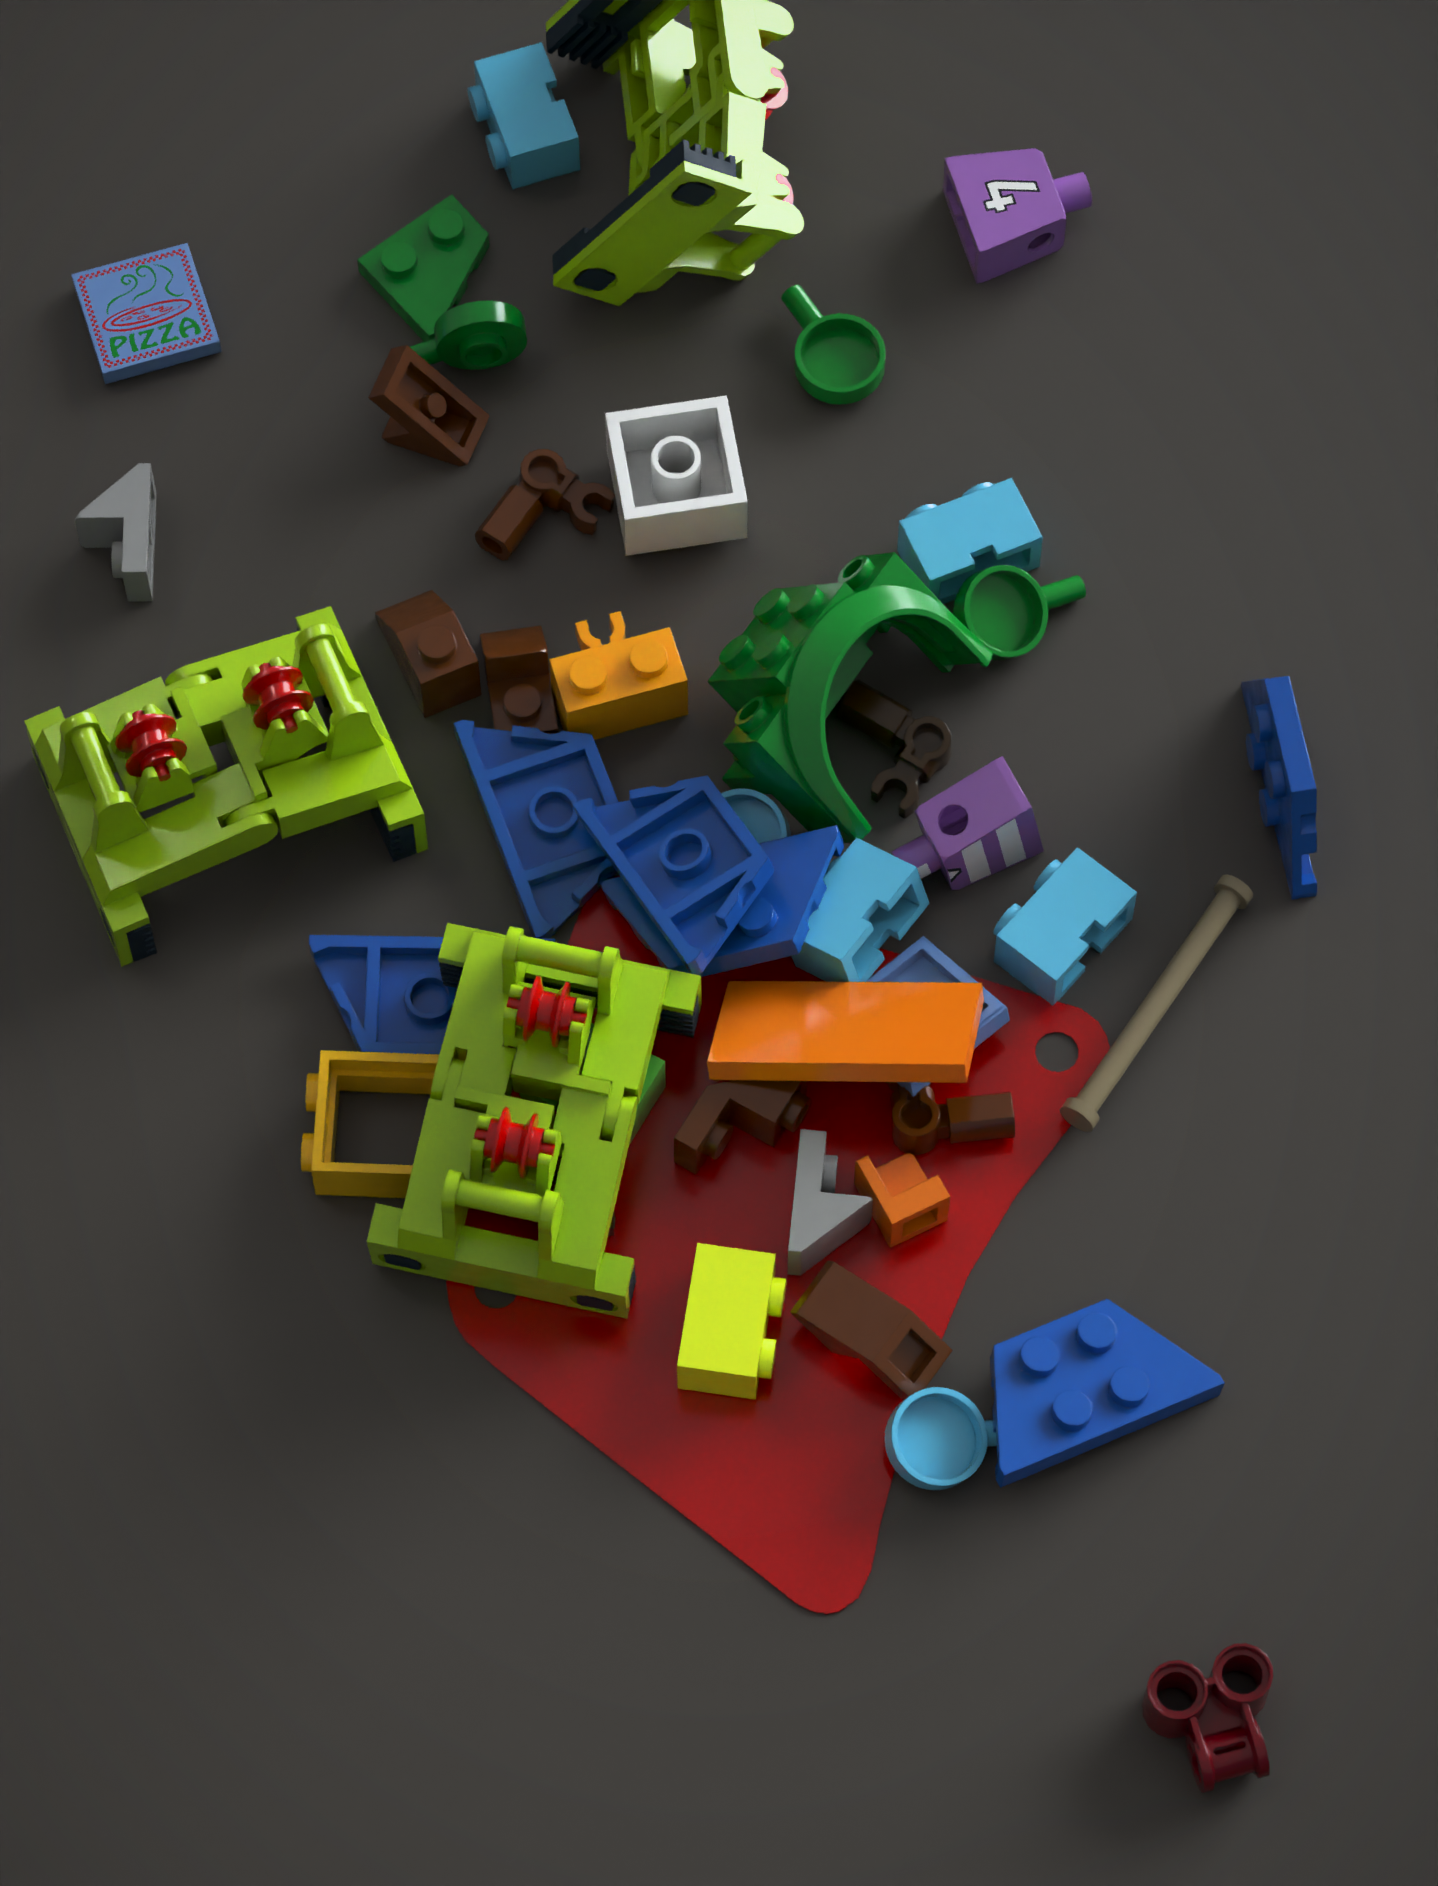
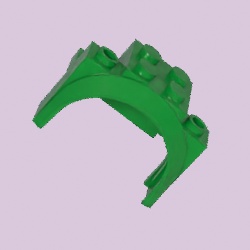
[707,552,993,843]

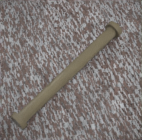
[1060,874,1253,1132]

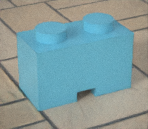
[467,42,580,189]
[897,478,1043,604]
[791,838,930,982]
[993,847,1137,1005]

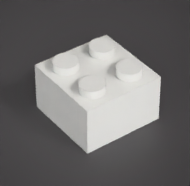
[605,395,748,556]

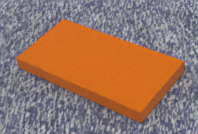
[707,981,984,1083]

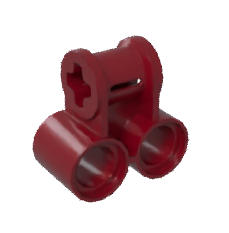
[1142,1643,1274,1793]

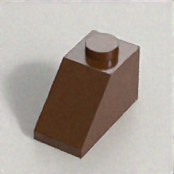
[375,590,481,718]

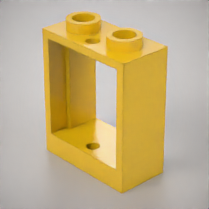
[301,1050,439,1198]

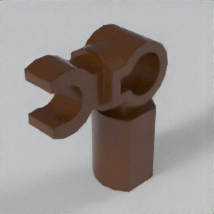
[474,449,615,561]
[886,1082,1015,1155]

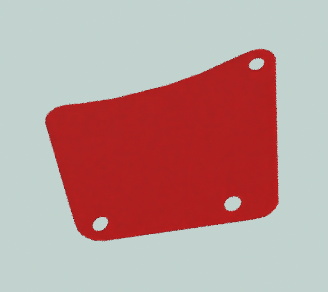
[446,875,1110,1614]

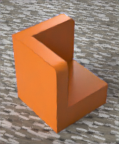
[854,1153,950,1248]

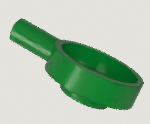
[781,284,886,404]
[410,300,527,370]
[953,565,1086,661]

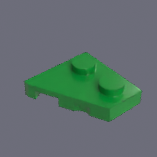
[357,194,490,342]

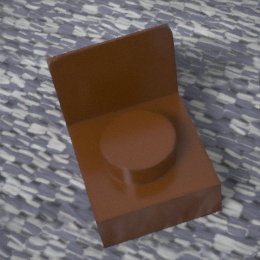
[368,345,490,467]
[480,625,558,734]

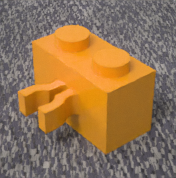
[549,611,688,740]

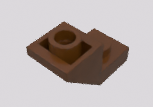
[674,1080,811,1174]
[790,1261,953,1400]

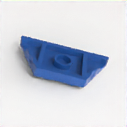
[1241,676,1317,900]
[454,720,618,938]
[573,775,775,975]
[601,825,844,977]
[309,935,555,1054]
[990,1299,1225,1488]

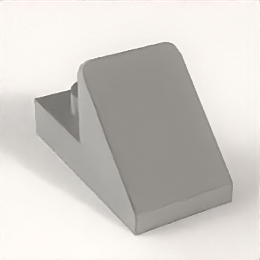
[75,463,157,602]
[787,1129,873,1275]

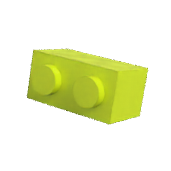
[677,1243,786,1400]

